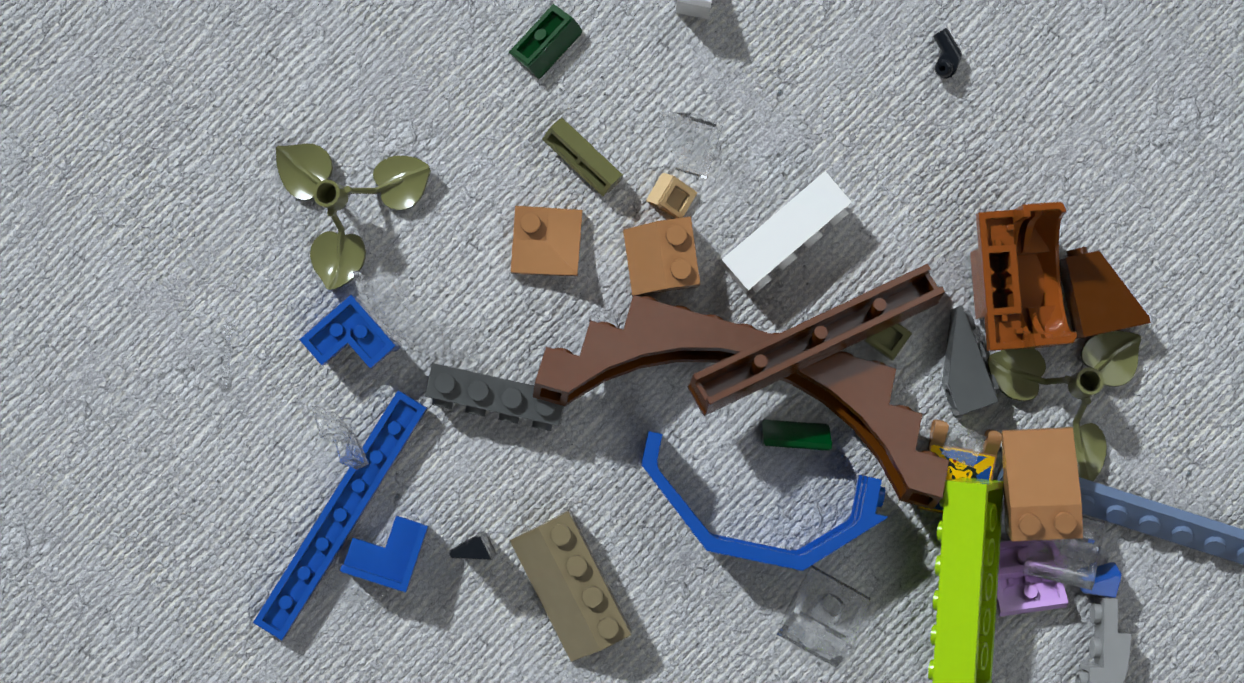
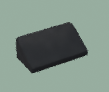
[449,532,497,560]

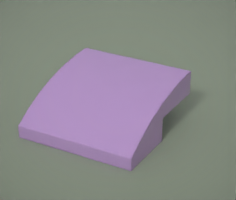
[996,540,1069,617]

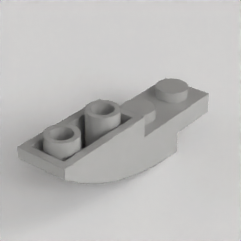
[1075,595,1132,683]

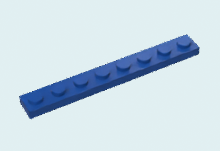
[253,390,428,641]

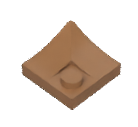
[511,206,583,276]

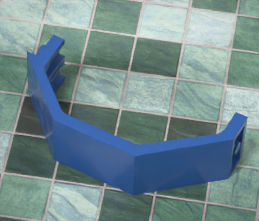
[641,431,888,571]

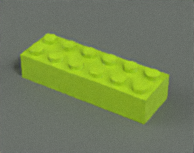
[928,477,1004,683]

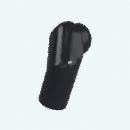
[933,28,962,79]

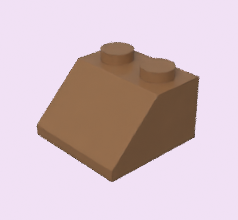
[623,217,700,296]

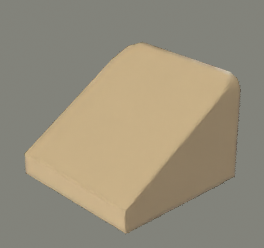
[646,173,698,219]

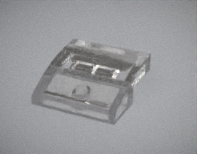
[1023,516,1105,590]

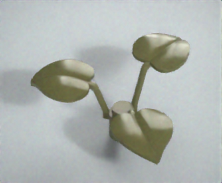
[276,143,431,290]
[987,331,1141,481]

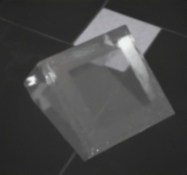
[941,423,987,468]

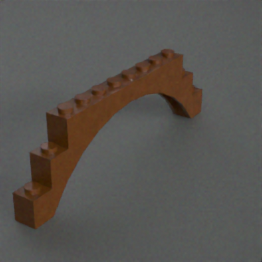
[533,295,949,510]

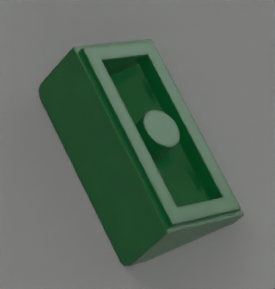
[509,4,583,79]
[761,420,832,451]

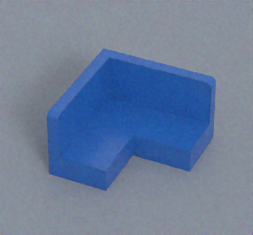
[299,295,401,369]
[340,515,429,593]

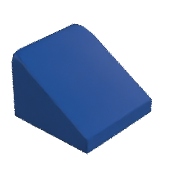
[1075,562,1122,598]

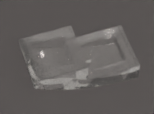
[312,404,369,470]

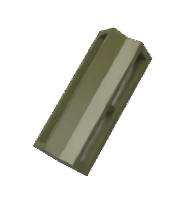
[542,118,623,196]

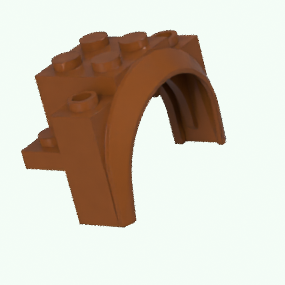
[970,202,1077,351]

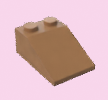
[1002,427,1083,541]

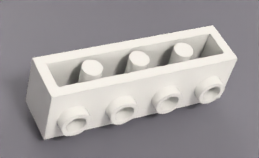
[720,171,852,293]

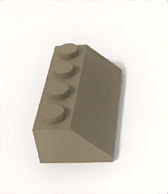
[509,509,631,662]

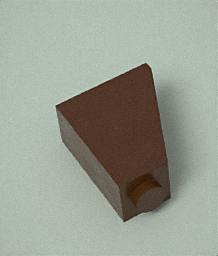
[1059,247,1151,339]

